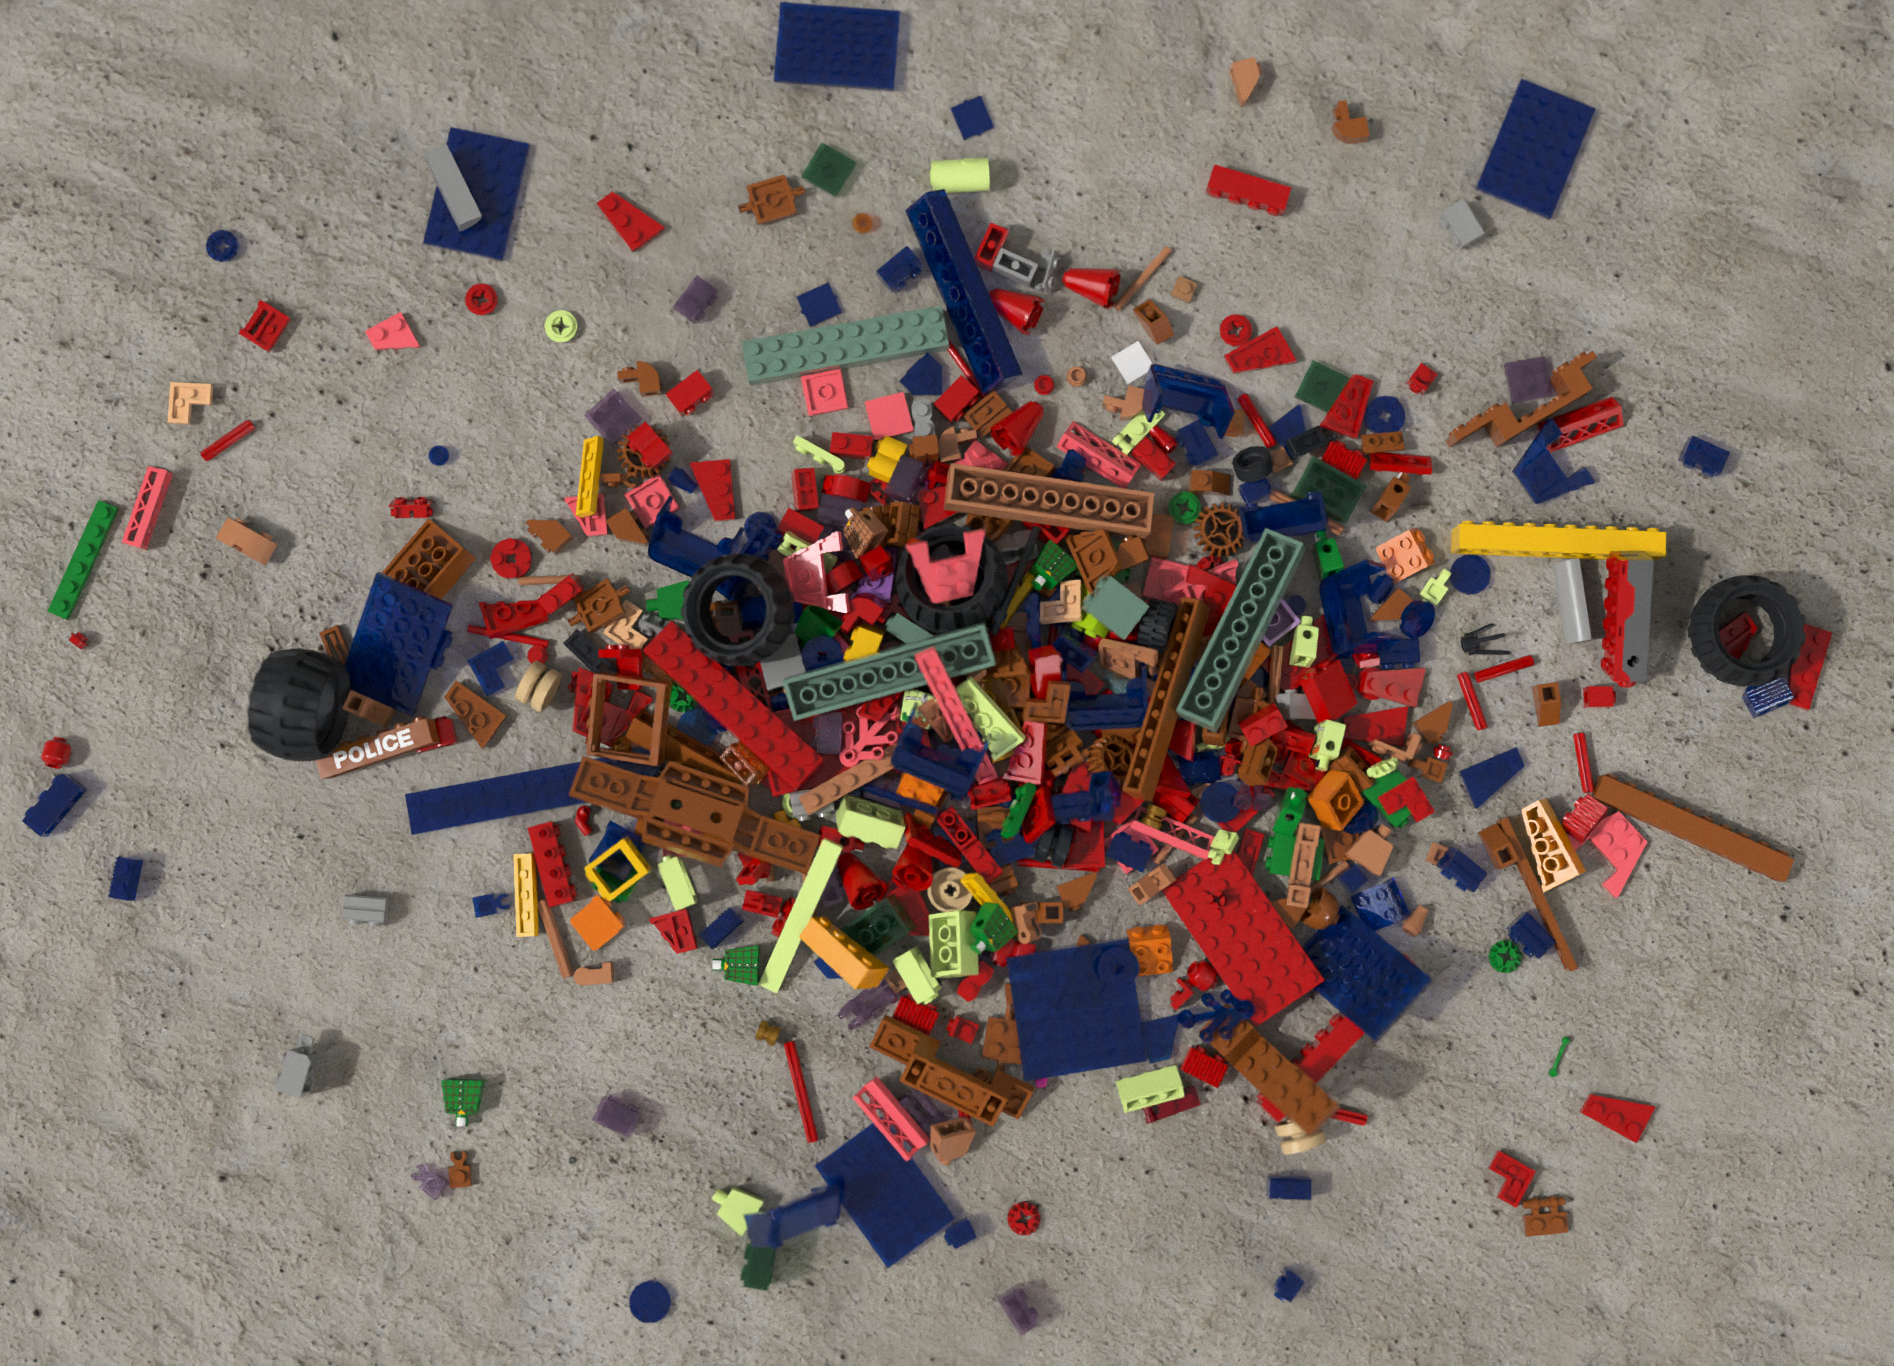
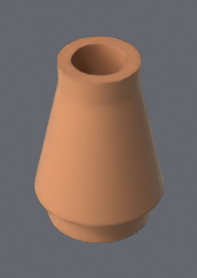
[1402,905,1429,937]

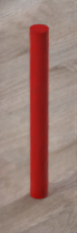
[947,338,989,400]
[467,625,549,648]
[1017,858,1100,872]

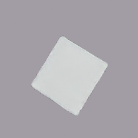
[1111,341,1155,384]

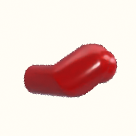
[575,805,593,837]

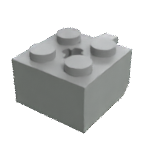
[275,1035,321,1098]

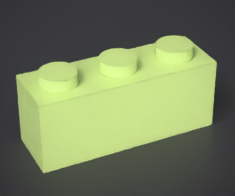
[1116,1065,1184,1113]

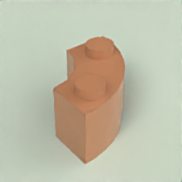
[216,517,278,566]

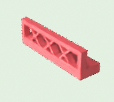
[1057,421,1142,489]
[122,466,173,551]
[1130,806,1215,860]
[852,1076,931,1161]

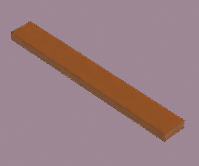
[1496,817,1578,971]

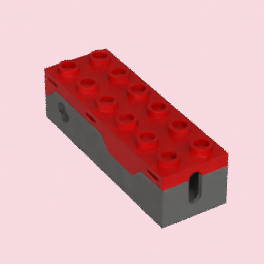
[1601,551,1654,688]

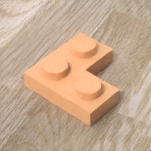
[167,382,213,425]
[1040,580,1082,624]
[603,600,649,650]

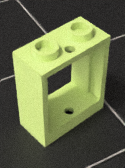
[657,855,699,911]
[892,946,942,1004]

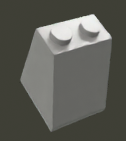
[760,631,807,693]

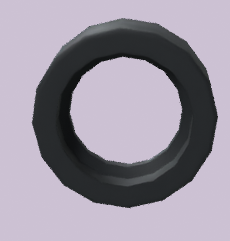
[1232,446,1273,483]

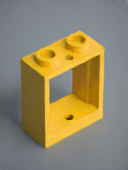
[584,836,652,901]

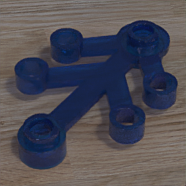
[1177,989,1255,1043]

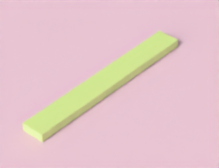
[758,838,843,993]

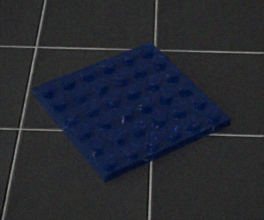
[1006,938,1147,1081]

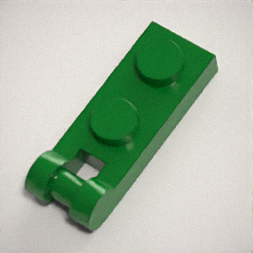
[1000,782,1036,839]

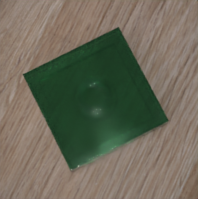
[801,142,856,198]
[1294,360,1349,413]

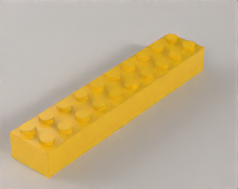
[1451,521,1666,562]

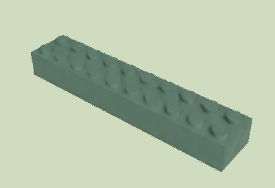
[742,305,949,386]
[1176,528,1305,733]
[782,622,996,721]

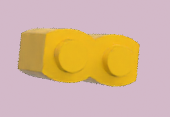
[867,435,908,484]

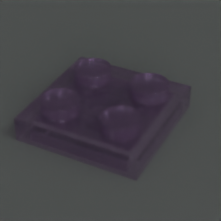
[1504,356,1553,404]
[584,389,642,446]

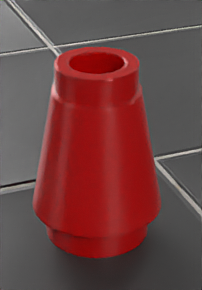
[1149,425,1178,455]

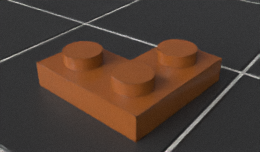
[1022,681,1071,723]

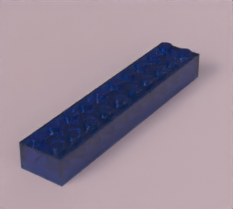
[905,189,1023,394]
[405,758,613,835]

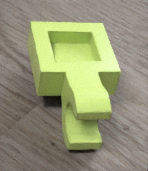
[1419,569,1451,606]
[1208,829,1239,865]

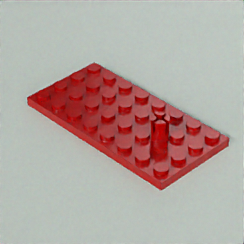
[1161,849,1324,1027]

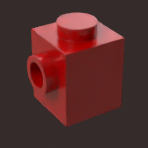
[859,545,894,582]

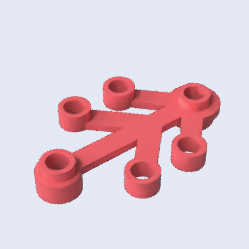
[840,703,901,767]

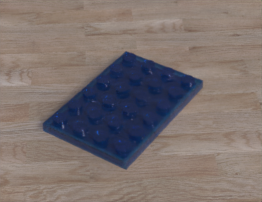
[774,2,900,91]
[1475,78,1596,220]
[423,127,530,261]
[345,572,453,717]
[1302,905,1433,1043]
[815,1116,955,1268]

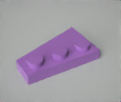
[850,547,899,603]

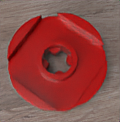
[490,538,532,579]

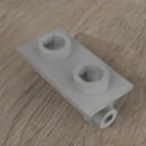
[1033,250,1061,295]
[638,613,682,637]

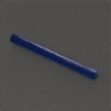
[859,783,939,815]

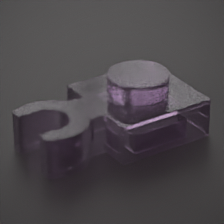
[410,1164,449,1200]

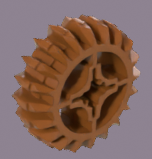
[617,425,672,479]
[1193,502,1249,558]
[1086,735,1134,791]

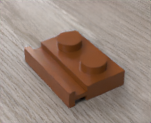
[963,391,1012,439]

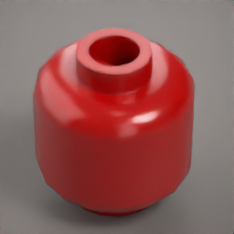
[41,737,72,769]
[1186,960,1218,991]

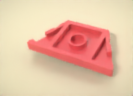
[1163,559,1238,606]

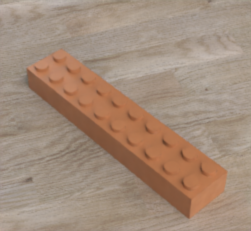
[944,463,1154,539]

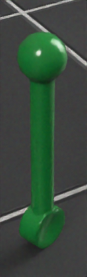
[1548,1036,1570,1077]

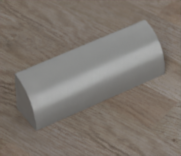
[424,144,482,232]
[1553,559,1592,645]

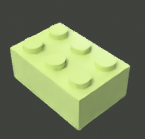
[836,794,905,849]
[929,910,978,978]

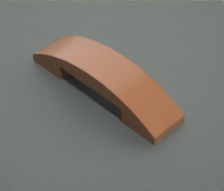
[1286,823,1321,908]

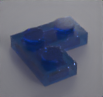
[467,641,514,697]

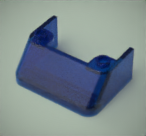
[1142,364,1235,439]
[1239,491,1330,544]
[648,496,744,587]
[1319,559,1402,656]
[1062,661,1148,731]
[891,702,992,795]
[744,1184,842,1249]

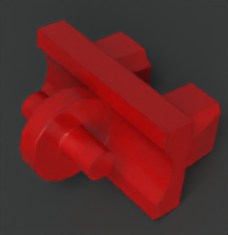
[741,889,783,918]

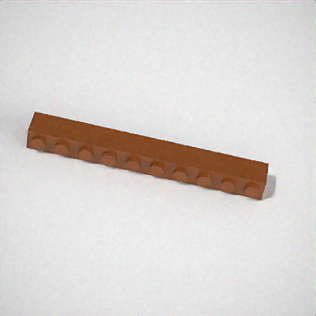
[1123,597,1211,801]
[1591,773,1795,882]

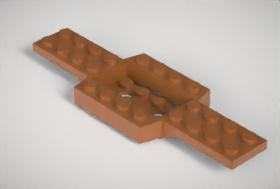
[569,756,820,875]

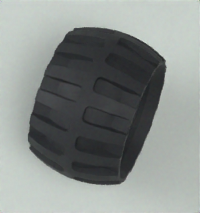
[896,523,1008,635]
[681,553,795,666]
[1688,575,1806,687]
[247,648,351,762]

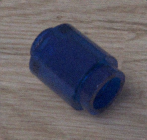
[1366,574,1395,605]

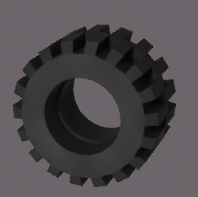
[1137,598,1178,654]

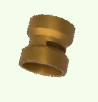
[1141,804,1167,831]
[755,1020,781,1047]

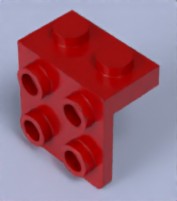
[598,645,643,690]

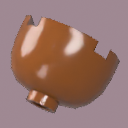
[1300,887,1340,930]

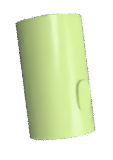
[930,157,990,194]

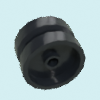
[1034,820,1075,869]

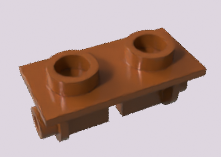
[1361,431,1405,454]

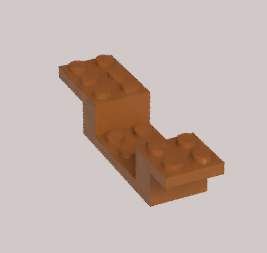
[1446,351,1597,448]
[1198,1002,1340,1138]
[869,1015,1035,1126]

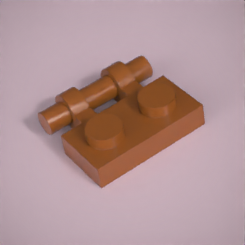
[710,600,749,637]
[1045,728,1091,777]
[1522,1196,1568,1237]

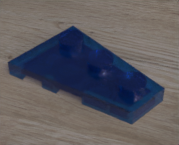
[1459,747,1525,809]

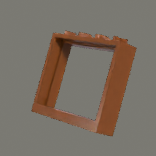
[585,671,672,766]

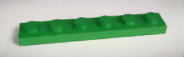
[47,500,119,620]

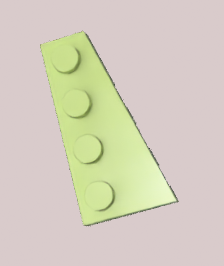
[955,676,1026,761]

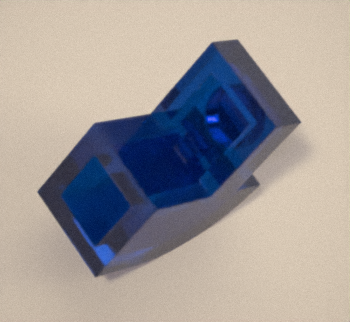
[1049,449,1087,482]
[1088,771,1121,821]

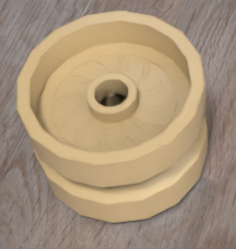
[515,660,563,713]
[928,868,972,912]
[1274,1119,1327,1155]

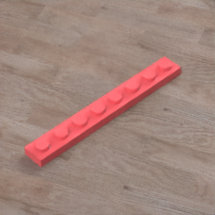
[915,646,998,785]

